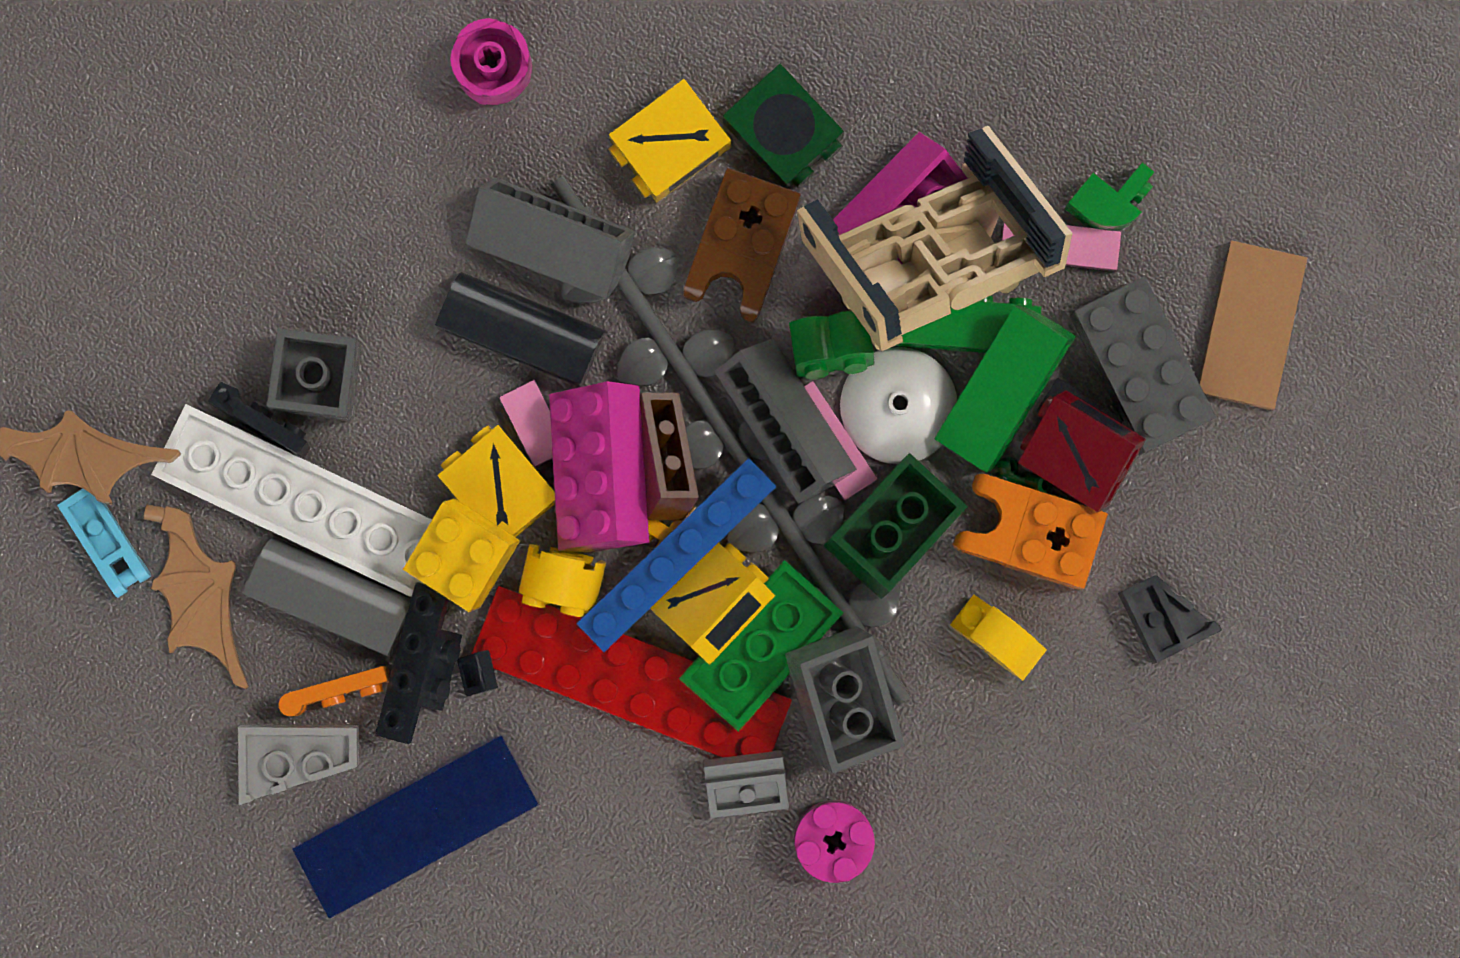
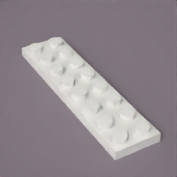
[151,404,432,597]

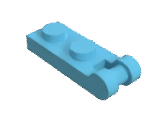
[57,489,151,598]

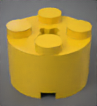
[518,544,606,617]

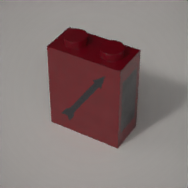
[1018,390,1146,512]

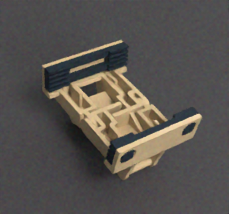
[797,126,1073,352]

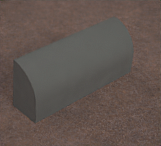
[466,178,635,299]
[715,339,857,503]
[242,538,411,656]

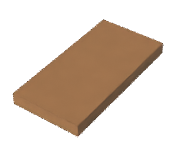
[1199,240,1308,411]

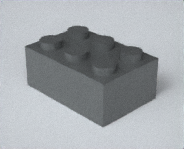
[785,626,905,774]

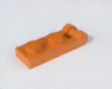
[279,666,390,716]

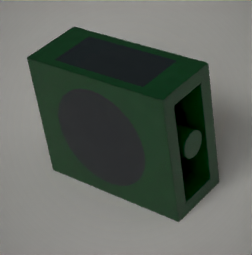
[723,63,844,189]

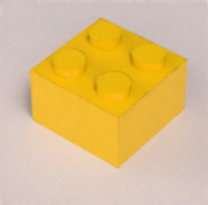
[402,498,520,612]

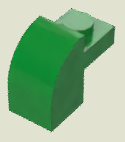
[1065,162,1154,231]

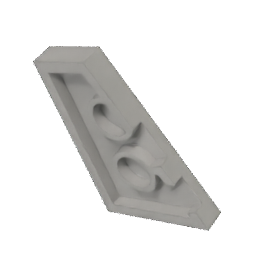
[238,725,359,805]

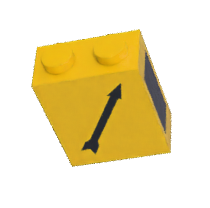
[608,79,731,203]
[437,425,555,537]
[650,542,775,665]

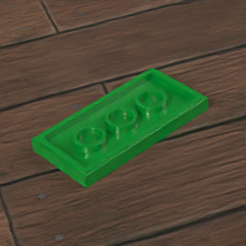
[679,560,844,732]

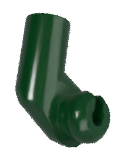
[996,457,1053,494]

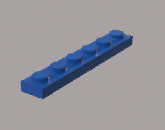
[577,458,776,652]

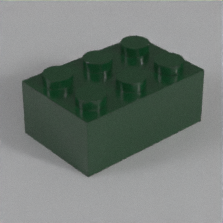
[823,453,968,599]

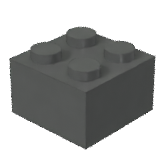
[267,328,362,421]

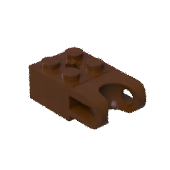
[684,168,801,323]

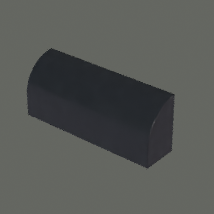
[435,272,606,387]

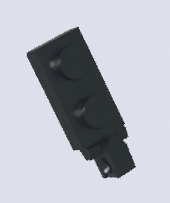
[208,382,310,459]

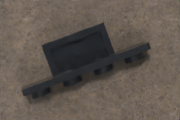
[375,582,463,744]

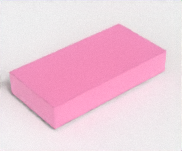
[499,380,553,468]

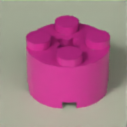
[450,18,532,105]
[794,800,875,883]

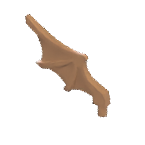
[0,411,181,505]
[144,504,249,689]

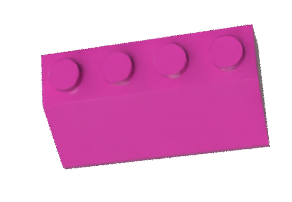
[833,132,968,265]

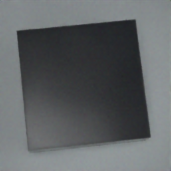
[457,650,498,697]

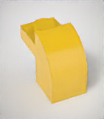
[950,594,1047,681]

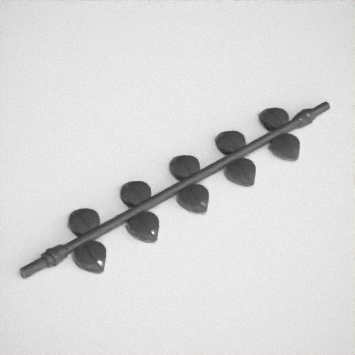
[551,176,911,706]

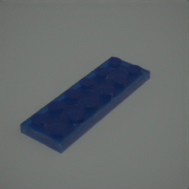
[292,735,540,919]

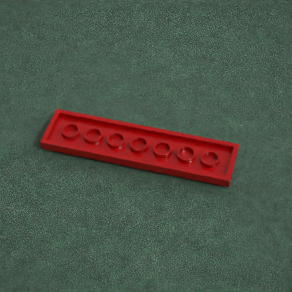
[472,586,792,758]

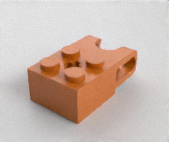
[953,474,1108,590]

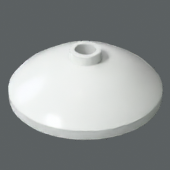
[840,347,957,464]

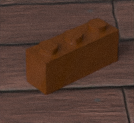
[640,393,699,520]

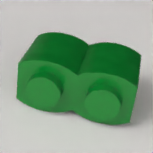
[789,311,874,380]

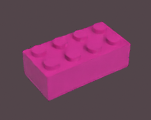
[549,381,649,553]

